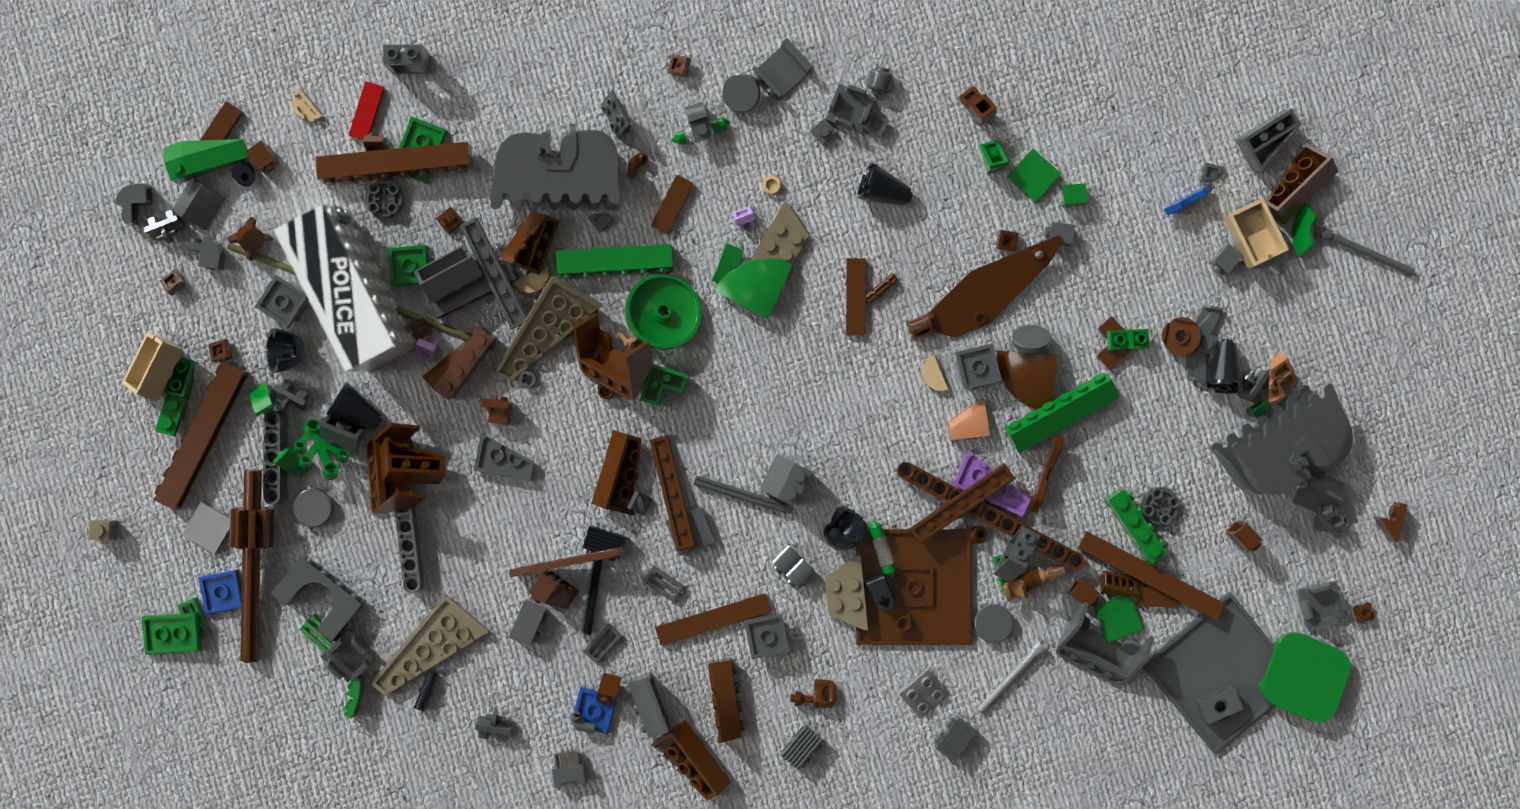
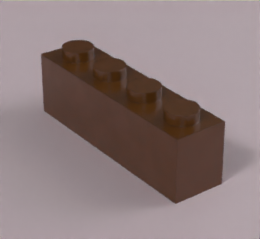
[1265,143,1339,224]
[422,327,498,400]
[591,430,642,516]
[708,658,745,744]
[651,720,731,800]

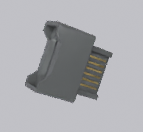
[551,749,588,789]

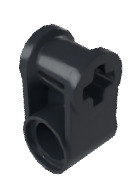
[865,572,894,611]

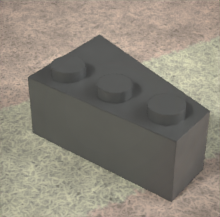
[1235,108,1301,172]

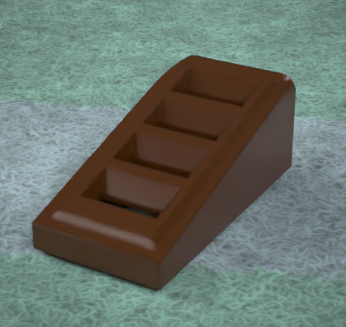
[1100,571,1140,598]

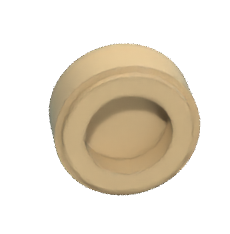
[762,176,781,195]

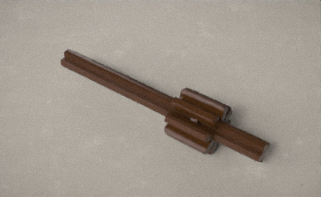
[229,469,274,663]

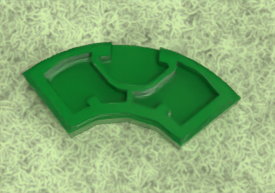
[1292,203,1320,258]

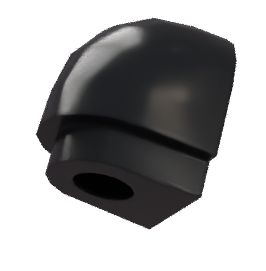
[230,160,256,187]

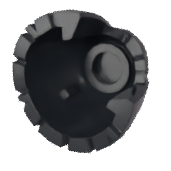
[266,328,306,373]
[823,507,868,551]

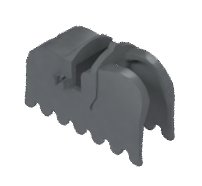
[490,124,620,211]
[1210,383,1353,494]

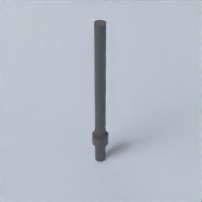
[1313,225,1415,276]

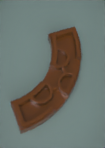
[1030,434,1064,513]

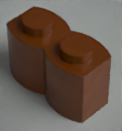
[1225,520,1262,552]

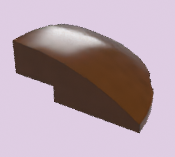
[996,351,1057,410]

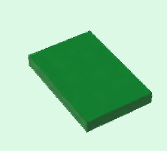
[399,116,448,184]
[142,612,202,655]

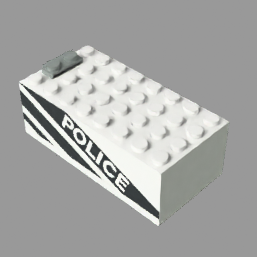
[274,204,415,372]

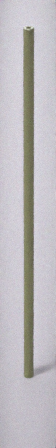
[227,243,496,351]

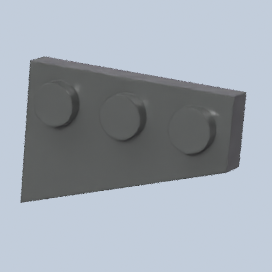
[474,433,535,481]

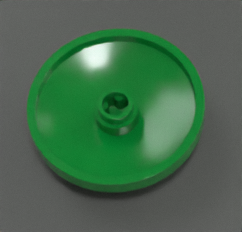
[625,274,702,350]

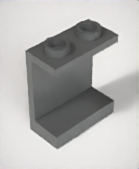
[753,38,813,101]

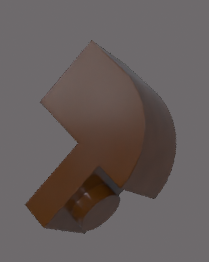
[958,86,997,125]

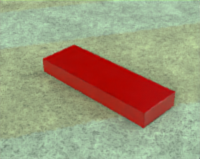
[348,81,385,140]

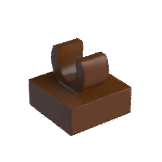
[363,132,387,152]
[436,207,464,234]

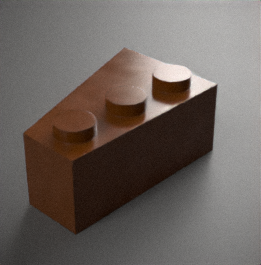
[498,211,560,275]
[380,437,446,484]
[528,570,580,609]

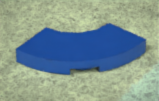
[1164,184,1213,215]

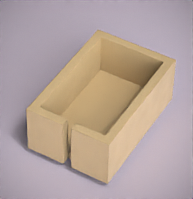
[1223,198,1289,269]
[122,331,183,402]

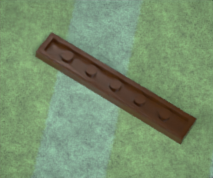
[650,435,696,552]
[908,463,1015,544]
[509,547,624,577]
[655,593,771,646]

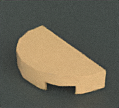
[293,88,325,122]
[512,266,550,293]
[921,354,948,391]

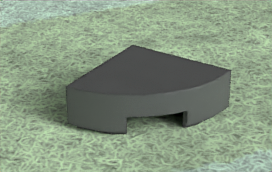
[1199,162,1224,182]
[587,214,615,233]

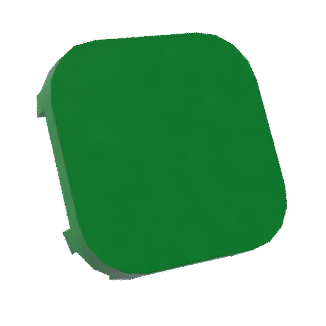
[1259,632,1351,723]

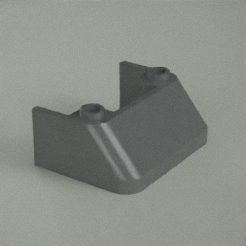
[1056,602,1154,686]

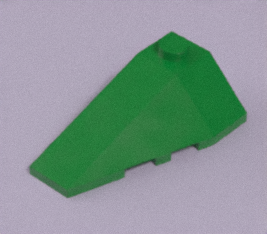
[164,139,250,184]

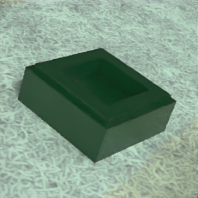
[1245,400,1271,418]

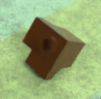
[480,396,513,425]

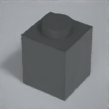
[1044,222,1075,246]
[1209,244,1243,276]

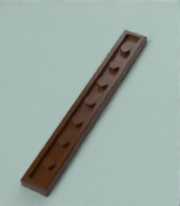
[1077,531,1225,621]

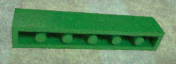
[556,244,674,279]
[1004,373,1120,453]

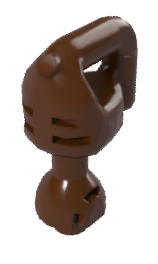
[790,679,836,709]

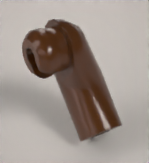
[627,153,648,178]

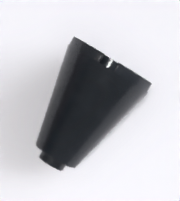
[857,163,913,206]
[1204,339,1244,394]
[326,382,383,430]

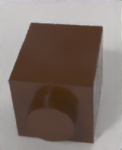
[245,141,279,173]
[1067,578,1100,608]
[596,672,622,706]

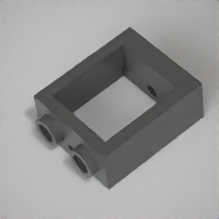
[383,44,431,74]
[994,527,1040,583]

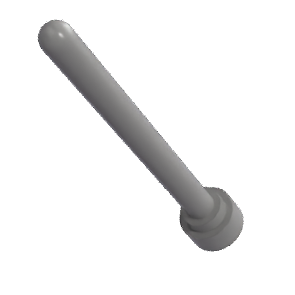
[978,640,1047,713]

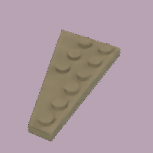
[494,276,603,382]
[370,594,490,696]

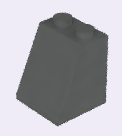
[760,454,812,507]

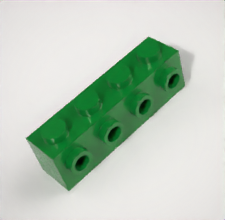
[1104,489,1168,564]

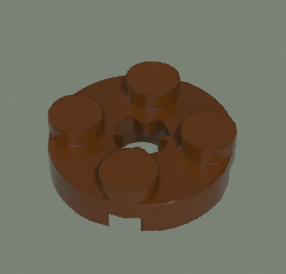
[1162,317,1202,356]

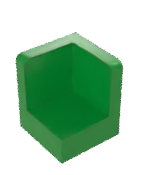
[1061,183,1087,207]

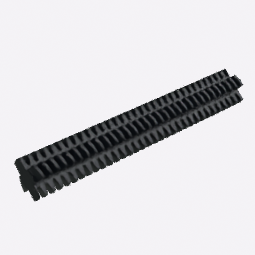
[581,559,603,635]

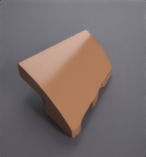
[1268,352,1298,406]
[948,400,990,440]

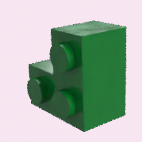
[640,364,689,406]

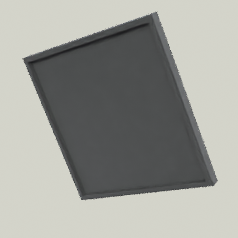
[1143,591,1275,754]

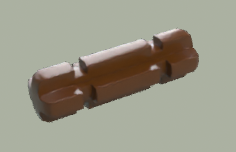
[865,273,898,303]

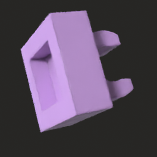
[732,206,755,231]
[415,335,438,361]

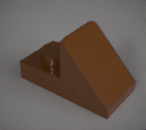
[1374,502,1408,542]

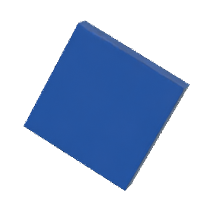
[198,569,242,615]
[571,686,618,734]

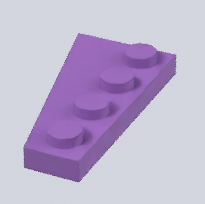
[952,450,1031,517]

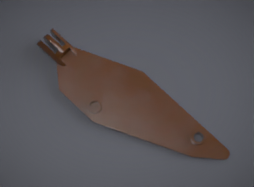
[906,235,1063,340]

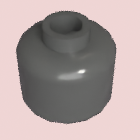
[866,66,893,96]

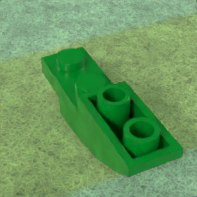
[155,358,196,437]

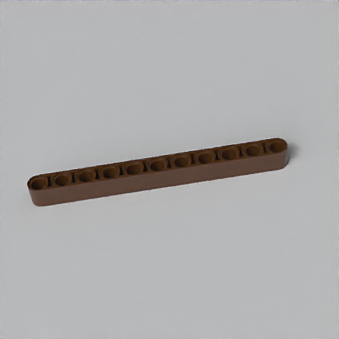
[896,462,1085,570]

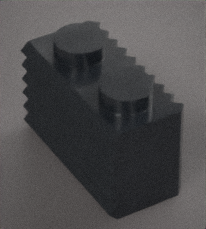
[583,525,627,561]

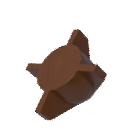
[227,217,273,261]

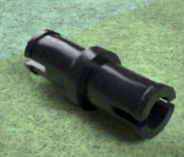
[413,671,439,712]

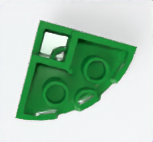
[715,258,792,319]

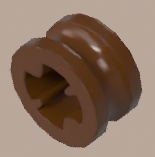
[968,526,987,543]

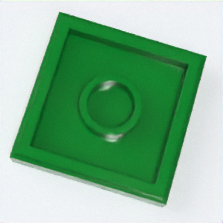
[1007,149,1061,203]
[388,245,429,287]
[1093,596,1143,643]

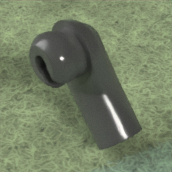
[570,711,595,733]

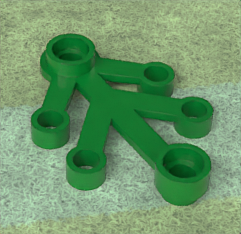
[293,419,350,480]

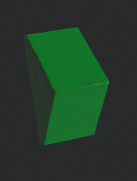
[980,140,1009,173]

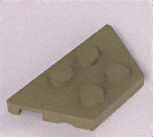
[751,201,809,264]
[825,556,869,630]

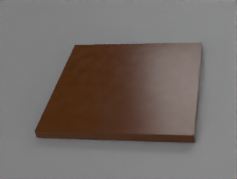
[856,529,972,645]

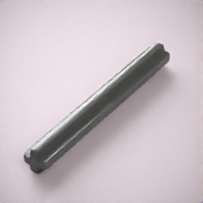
[694,476,786,513]

